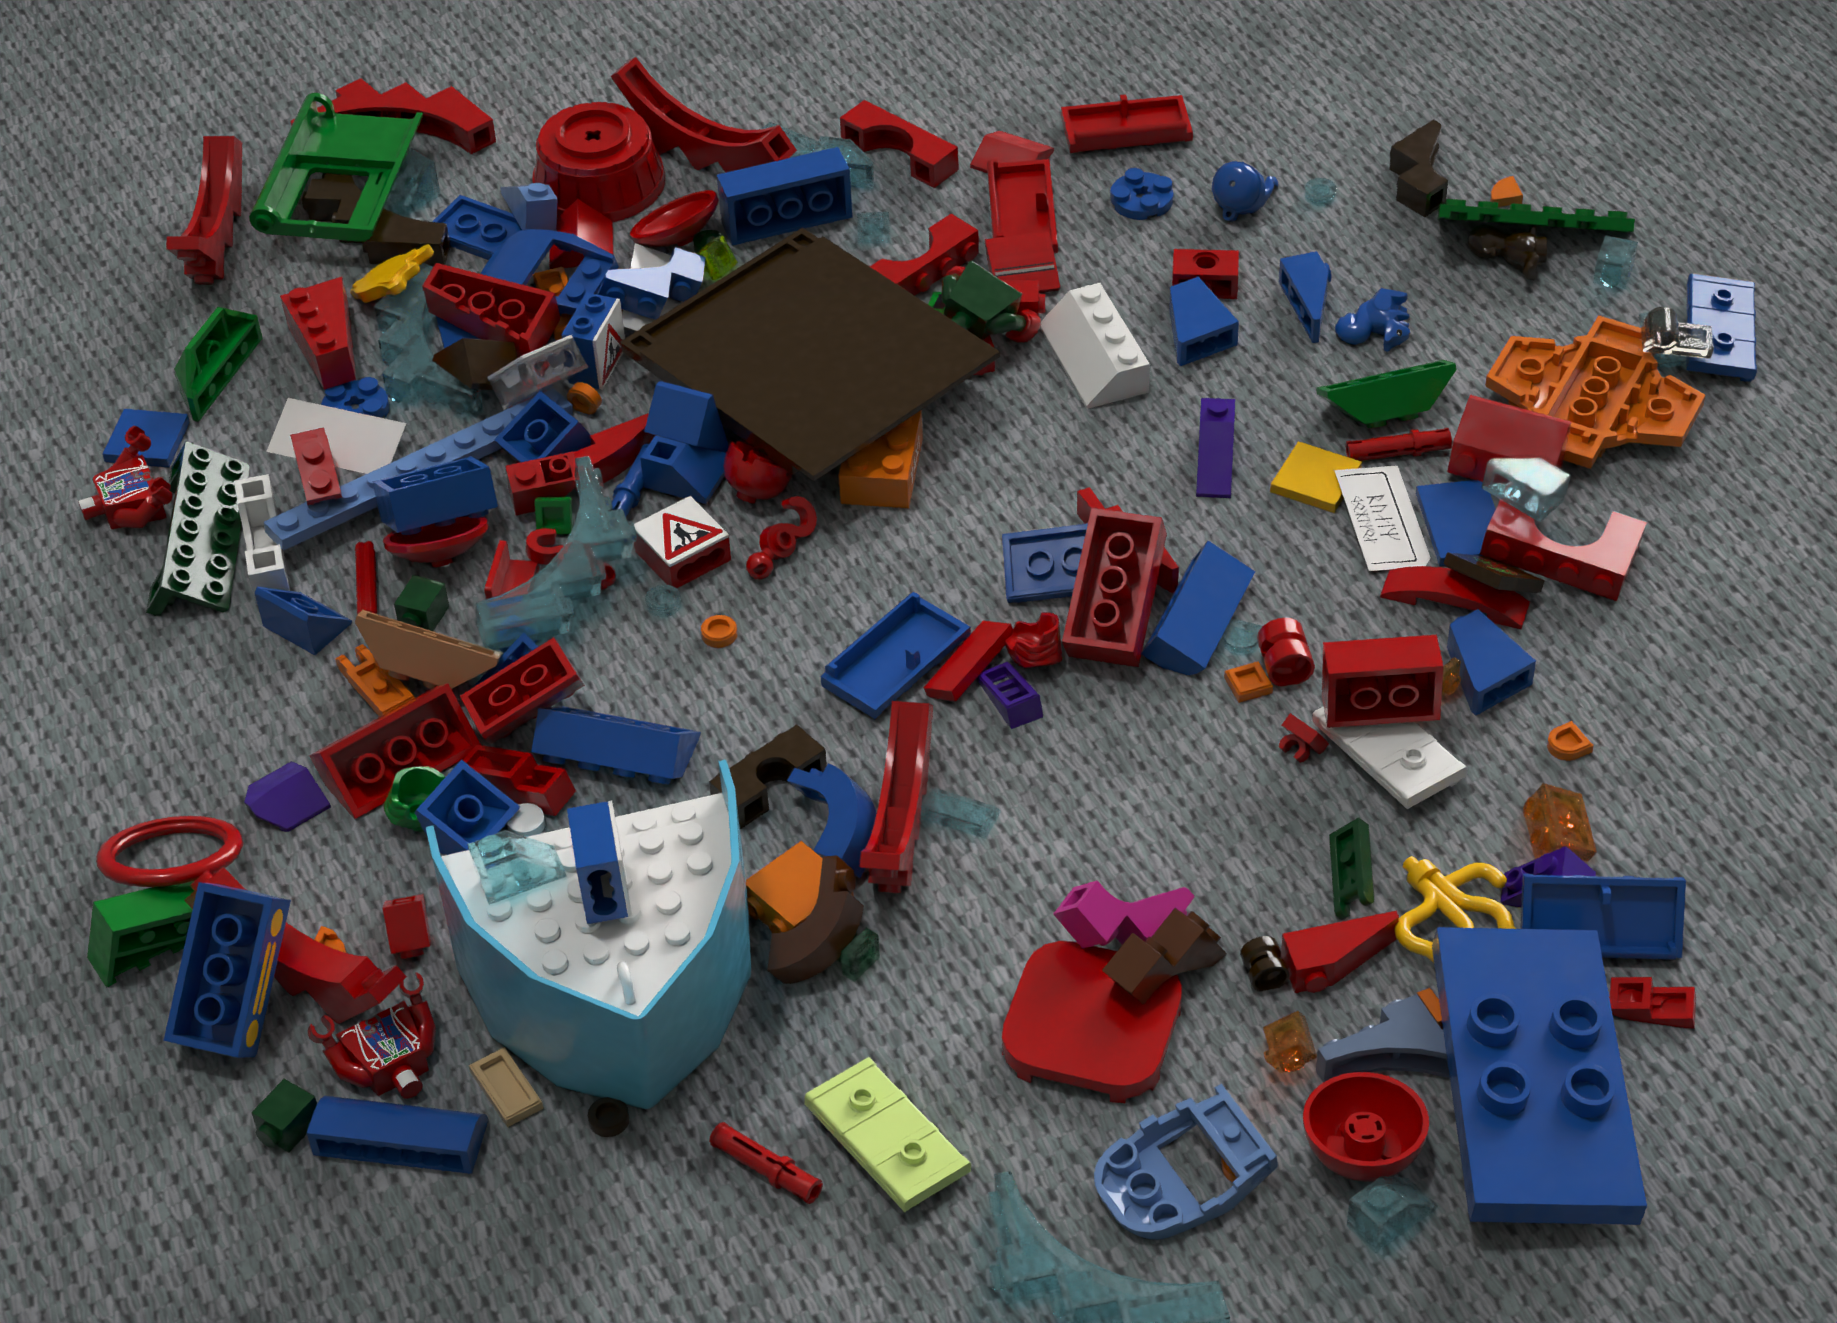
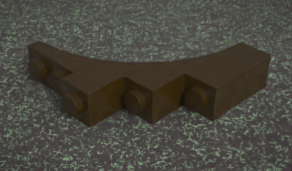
[302,173,451,267]

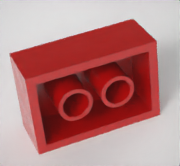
[1322,634,1444,728]

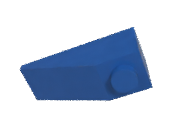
[1279,251,1331,343]

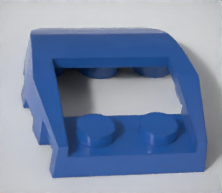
[481,229,619,316]

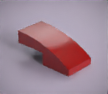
[1609,977,1696,1029]

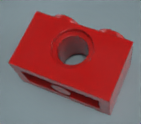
[1172,249,1239,299]

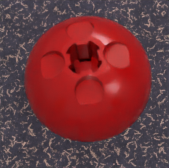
[1303,1072,1429,1182]

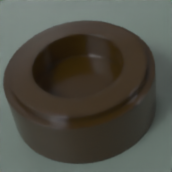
[587,1097,630,1137]

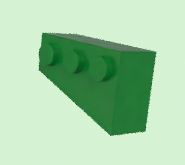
[87,881,194,988]

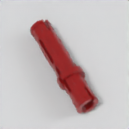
[1345,428,1452,461]
[709,1122,823,1204]

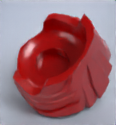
[1005,612,1062,668]

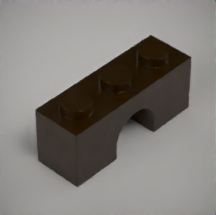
[709,724,827,829]

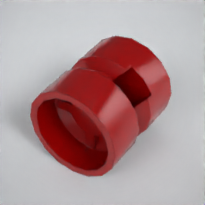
[1257,618,1315,687]

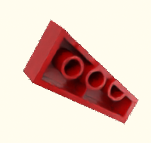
[422,263,560,367]

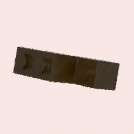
[1389,119,1448,218]

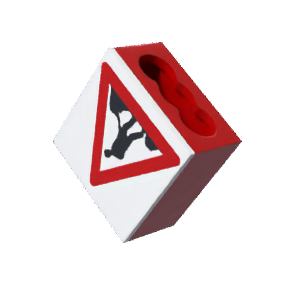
[631,496,731,591]

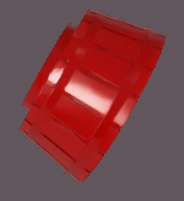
[532,102,666,222]

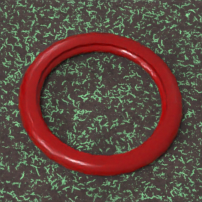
[96,816,244,887]

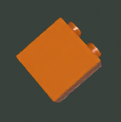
[746,841,854,933]

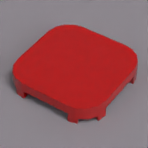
[1002,941,1182,1103]

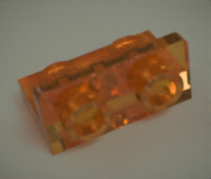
[1523,783,1597,862]

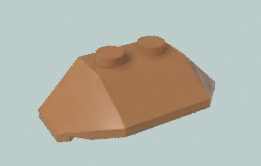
[355,609,502,689]

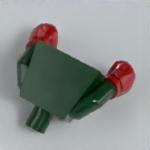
[941,261,1041,343]

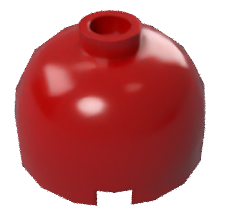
[723,441,792,503]

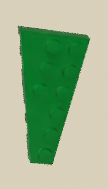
[1437,199,1635,232]

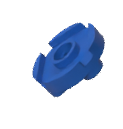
[1110,168,1174,220]
[321,377,390,418]

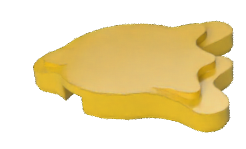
[350,244,434,303]

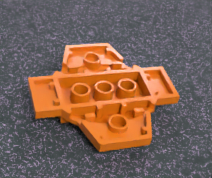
[1485,315,1705,469]

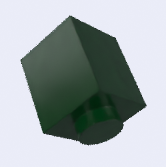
[394,575,449,631]
[251,1079,317,1153]

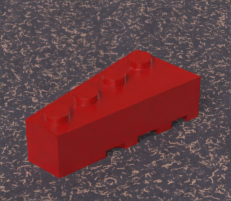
[280,277,356,390]

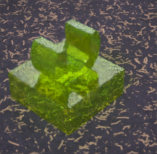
[697,235,738,280]

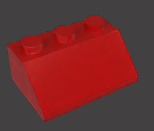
[1447,395,1571,500]
[460,637,585,745]

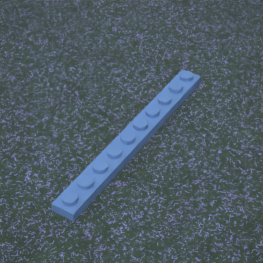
[264,388,573,551]

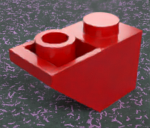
[505,451,581,516]

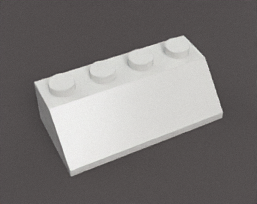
[1040,283,1150,409]

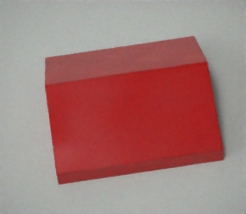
[970,131,1054,173]

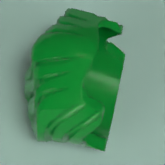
[383,767,445,832]

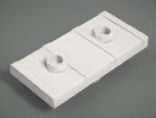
[1313,707,1468,809]

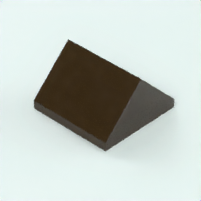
[432,338,524,393]

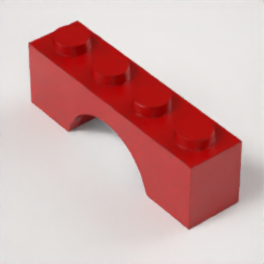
[840,100,959,188]
[870,214,979,296]

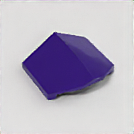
[244,761,331,832]

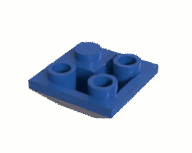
[640,435,726,504]

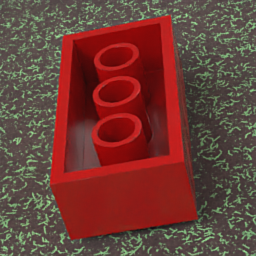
[1062,508,1167,667]

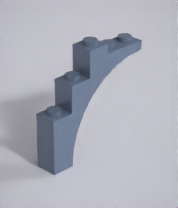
[1316,994,1450,1082]

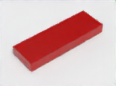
[923,620,1013,701]

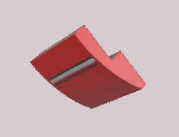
[984,231,1060,293]

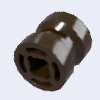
[1240,936,1290,992]

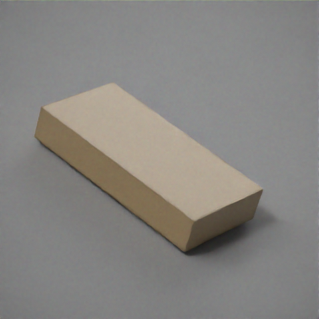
[469,1047,544,1127]

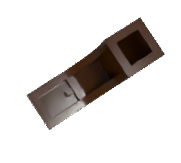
[767,855,864,984]

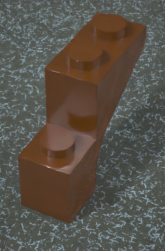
[1102,908,1227,1005]

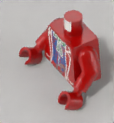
[78,426,172,529]
[308,972,436,1099]

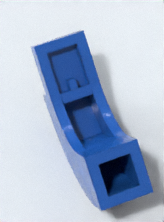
[787,763,877,878]

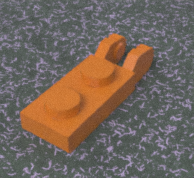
[335,644,415,717]

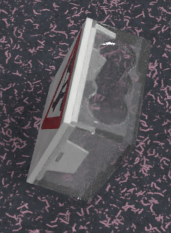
[488,335,588,410]

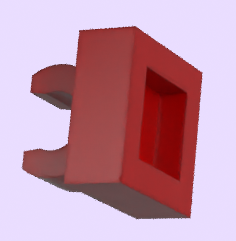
[1279,713,1329,763]

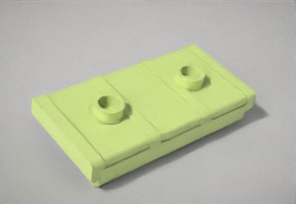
[804,1057,971,1212]

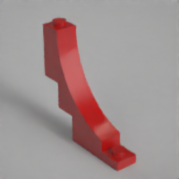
[184,867,407,1024]

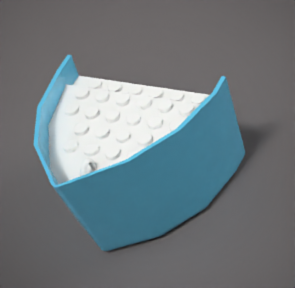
[426,760,751,1109]

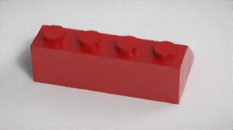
[309,683,481,819]

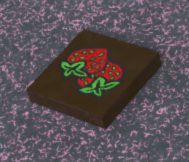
[1443,552,1545,593]

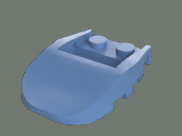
[1094,1084,1278,1240]

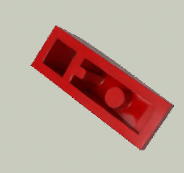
[1281,910,1399,993]

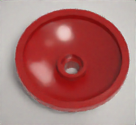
[630,190,719,247]
[383,515,489,567]

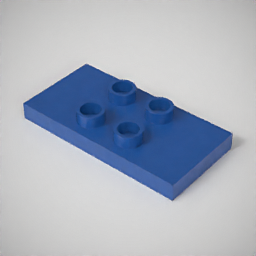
[1432,927,1647,1225]

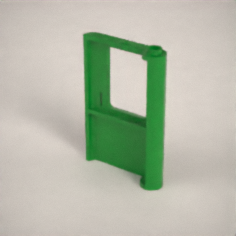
[249,93,423,241]

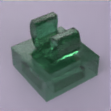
[837,927,880,982]

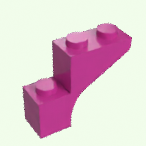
[1053,880,1195,949]

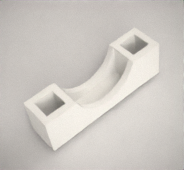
[234,474,290,605]

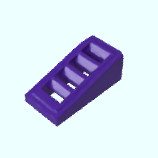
[977,662,1043,729]

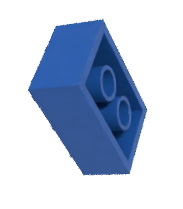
[372,456,498,535]

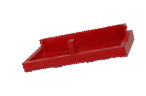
[1061,94,1193,153]
[987,159,1058,254]

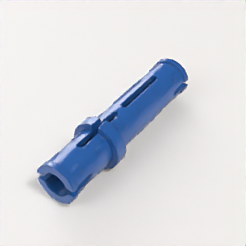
[604,444,649,526]

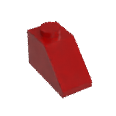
[382,894,431,959]

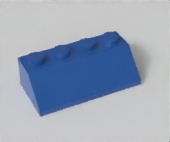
[531,706,701,784]

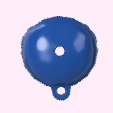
[1212,161,1279,222]

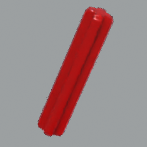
[355,541,377,615]

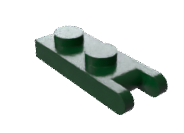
[1329,817,1374,920]

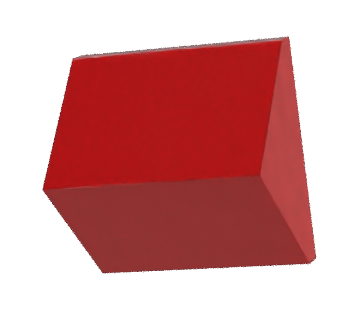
[549,199,613,269]

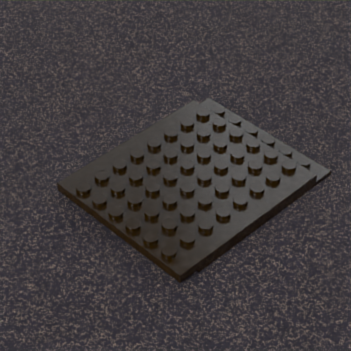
[620,228,1000,481]

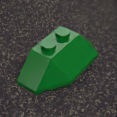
[174,307,263,422]
[1316,360,1457,428]

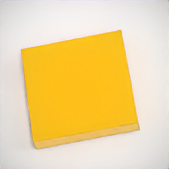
[1270,441,1362,513]

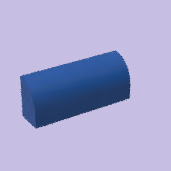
[1141,540,1255,675]
[307,1096,488,1174]

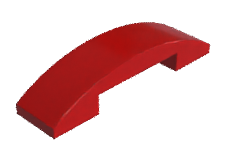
[1380,566,1530,630]

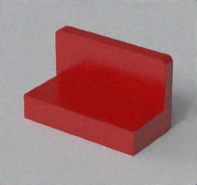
[484,540,539,620]

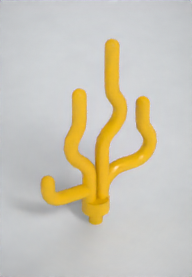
[1394,856,1516,963]

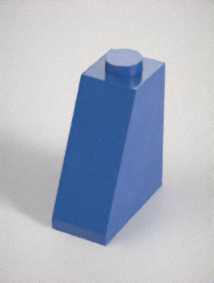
[1169,277,1239,366]
[1447,609,1536,716]

